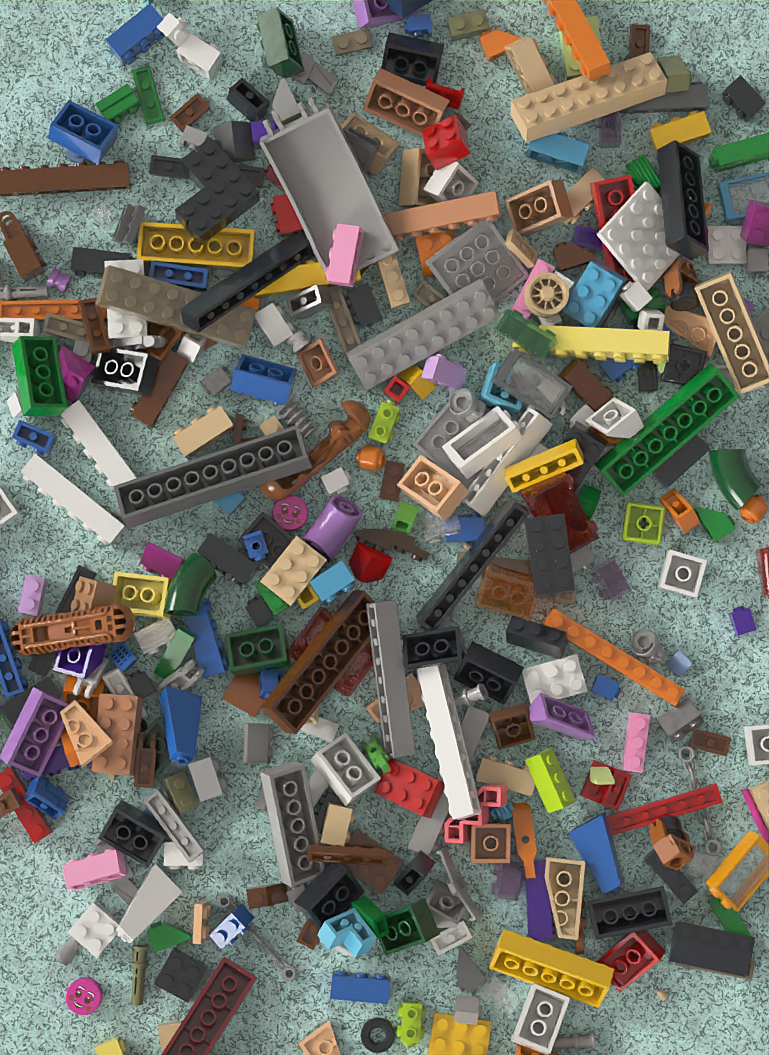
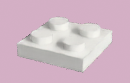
[707,226,747,265]

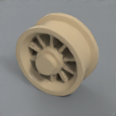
[524,272,569,318]

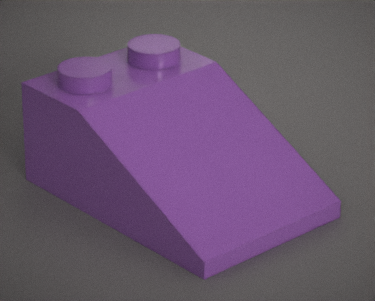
[352,0,418,29]

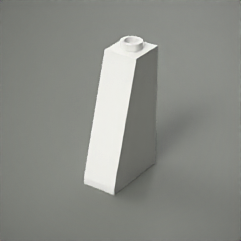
[116,864,182,944]

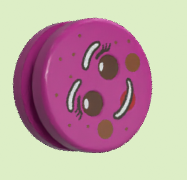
[272,495,308,531]
[65,977,103,1015]

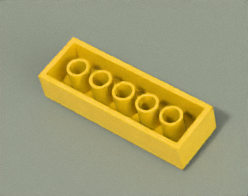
[137,222,256,270]
[489,929,614,1008]

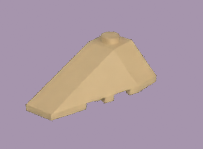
[545,857,585,940]

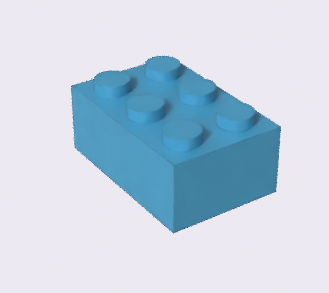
[526,132,590,174]
[561,259,628,328]
[309,560,355,604]

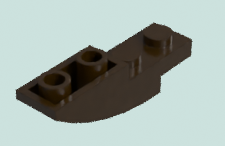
[354,529,430,562]

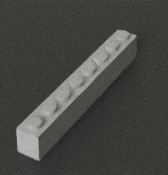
[366,600,415,758]
[407,706,491,856]

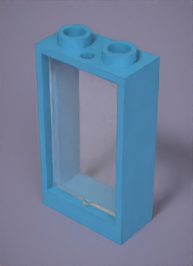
[717,172,769,223]

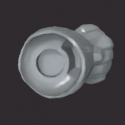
[449,388,486,423]
[630,629,665,665]

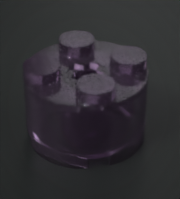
[491,861,524,902]

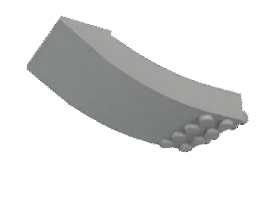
[260,97,399,274]

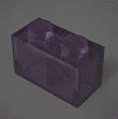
[591,557,632,602]

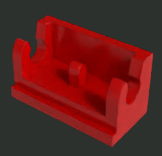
[425,78,465,110]

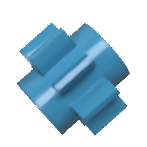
[490,801,514,822]

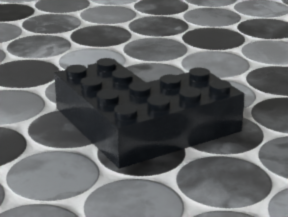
[175,137,260,246]

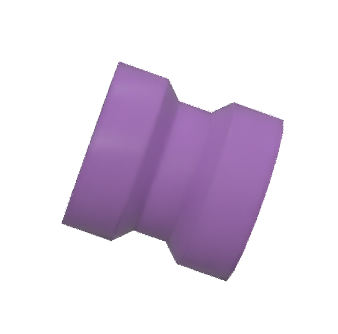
[47,268,73,293]

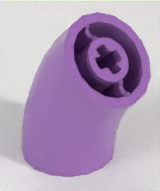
[302,496,363,563]

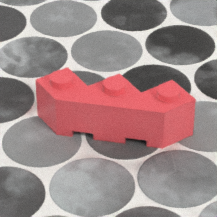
[444,784,508,844]

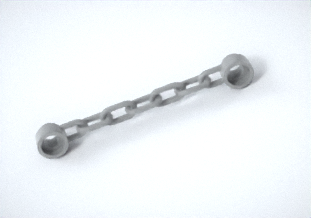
[678,746,721,855]
[217,893,297,981]

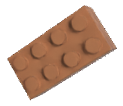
[363,68,450,137]
[91,693,144,776]

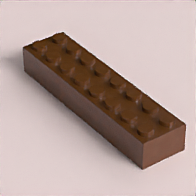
[260,590,375,734]

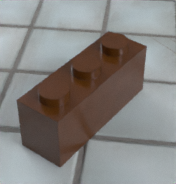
[558,359,614,412]

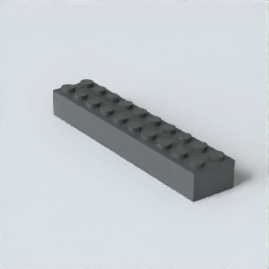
[114,425,312,529]

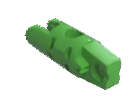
[360,734,391,774]

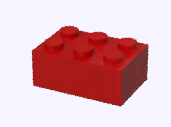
[374,757,445,819]

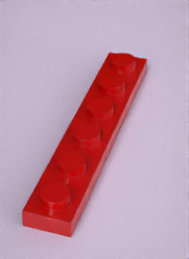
[607,783,723,836]

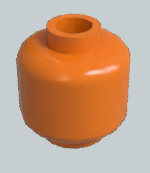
[356,445,386,471]
[739,494,768,524]

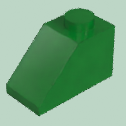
[694,507,735,542]
[147,920,192,953]

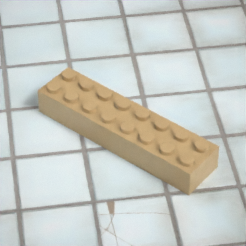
[510,52,667,143]

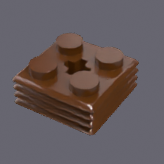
[489,703,536,750]

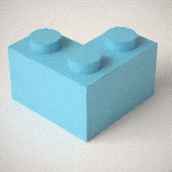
[478,362,525,416]
[318,908,377,958]

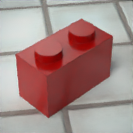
[270,194,304,237]

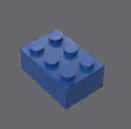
[106,3,166,66]
[48,100,119,165]
[230,354,298,405]

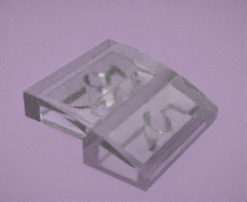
[420,506,461,544]

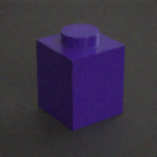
[729,605,757,636]

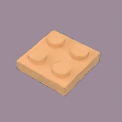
[193,901,211,944]

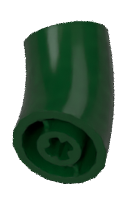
[709,449,762,511]
[163,553,217,616]

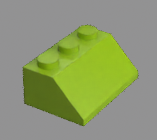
[525,747,576,813]

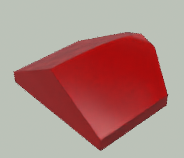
[348,541,393,583]

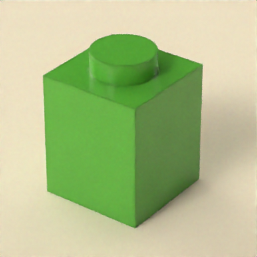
[391,500,419,535]

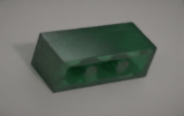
[495,309,558,362]

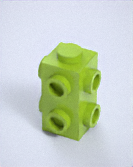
[368,400,402,445]
[397,1000,426,1046]

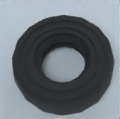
[360,1017,395,1053]

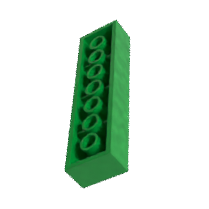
[594,363,740,497]

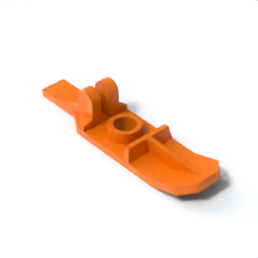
[511,802,537,879]

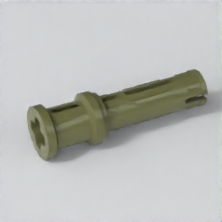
[131,945,150,1005]

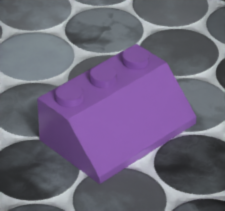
[528,693,595,740]

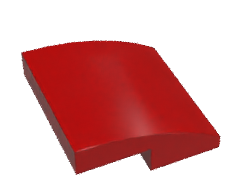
[580,760,632,811]

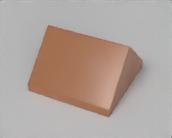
[296,338,339,388]

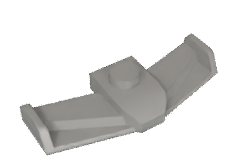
[262,53,339,96]
[95,839,139,906]
[434,845,484,921]

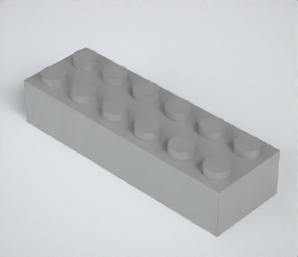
[260,761,325,887]

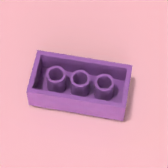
[0,687,70,777]

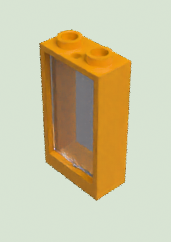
[705,830,769,912]

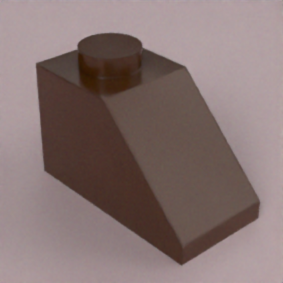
[552,242,597,272]
[246,883,288,909]

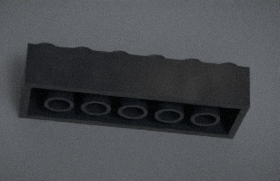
[657,140,709,260]

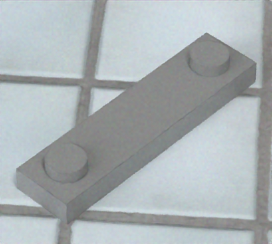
[143,789,206,863]

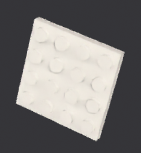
[597,182,680,291]

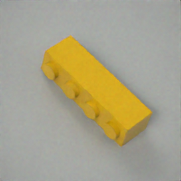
[504,438,584,493]

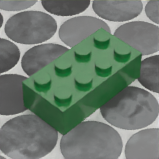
[12,336,67,417]

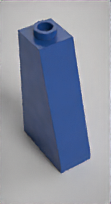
[159,686,202,765]
[568,812,624,894]

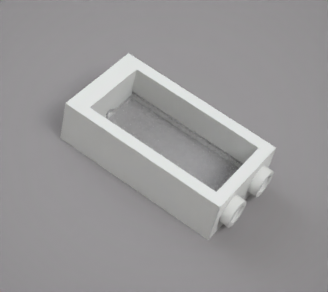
[442,406,523,479]

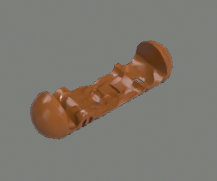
[260,400,371,500]
[11,603,136,656]

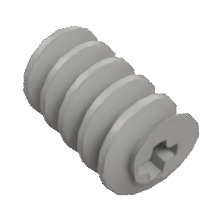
[277,397,318,439]

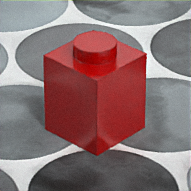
[384,376,410,404]

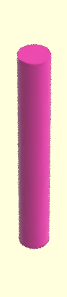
[741,788,769,843]

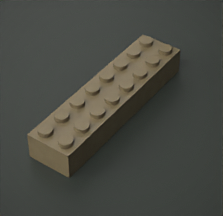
[95,265,256,349]

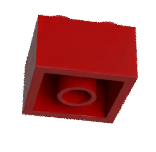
[422,115,471,170]

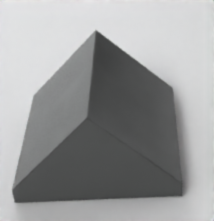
[213,120,255,163]

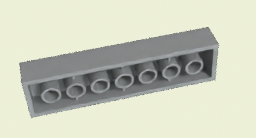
[346,279,501,391]

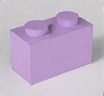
[421,354,468,391]
[18,574,48,616]

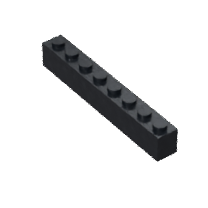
[180,232,313,333]
[416,497,530,631]

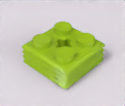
[622,502,665,545]

